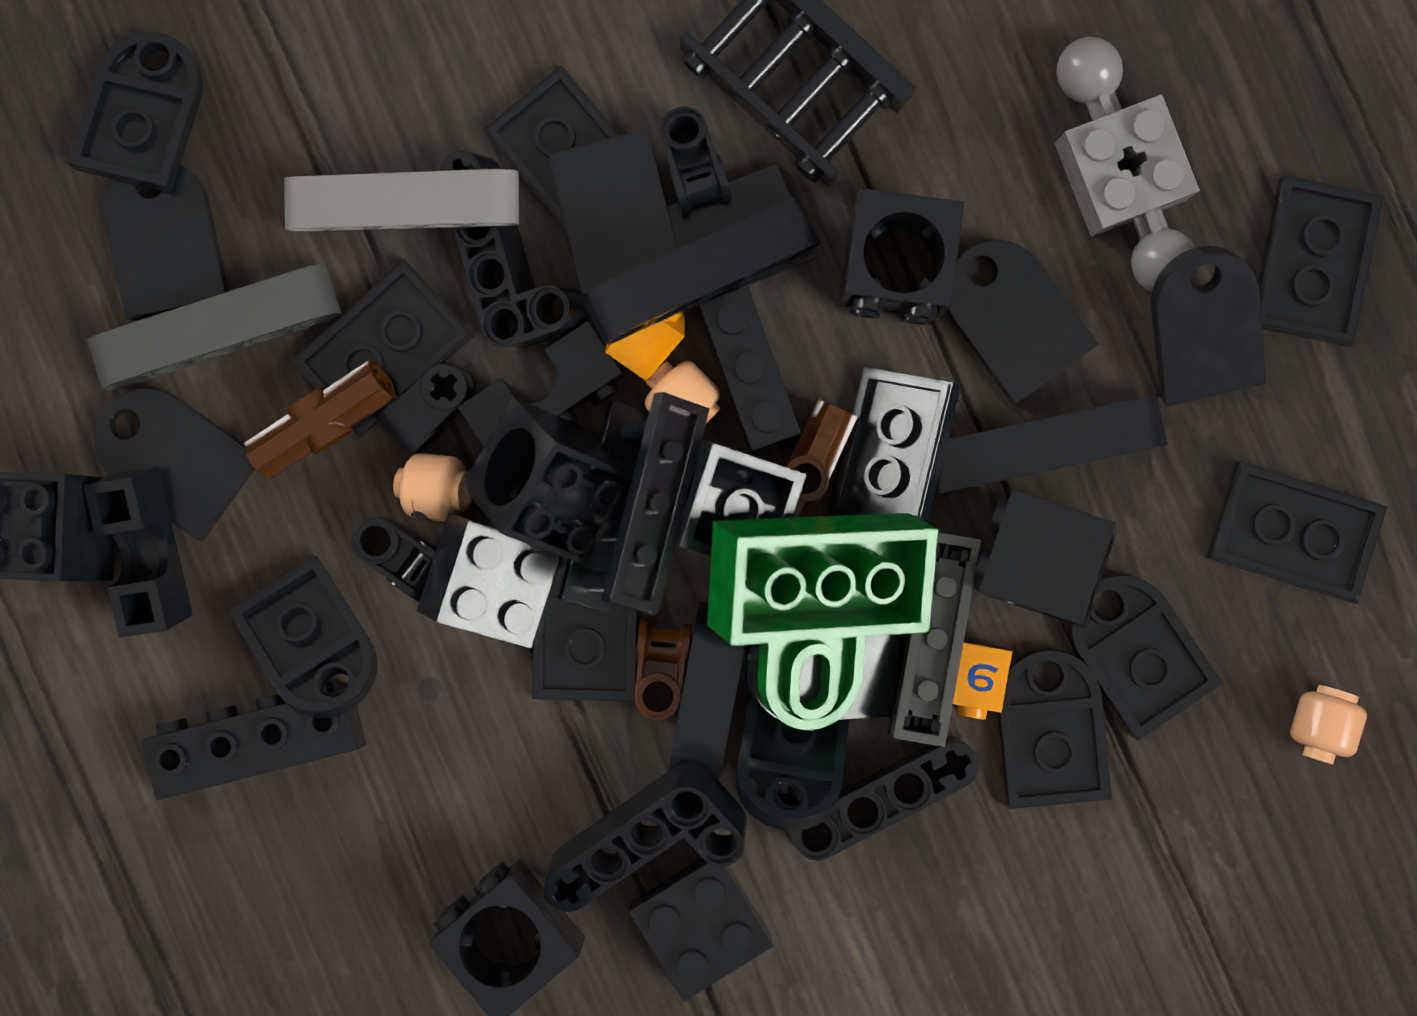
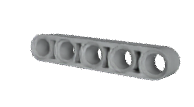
[284,169,519,231]

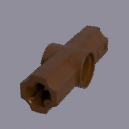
[244,360,397,480]
[785,399,858,518]

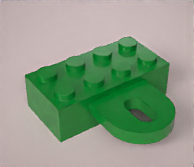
[707,513,938,730]

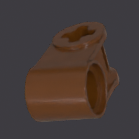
[634,619,692,720]

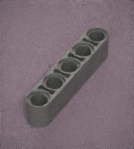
[86,264,342,391]

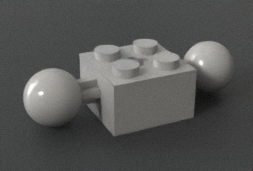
[1055,37,1200,292]

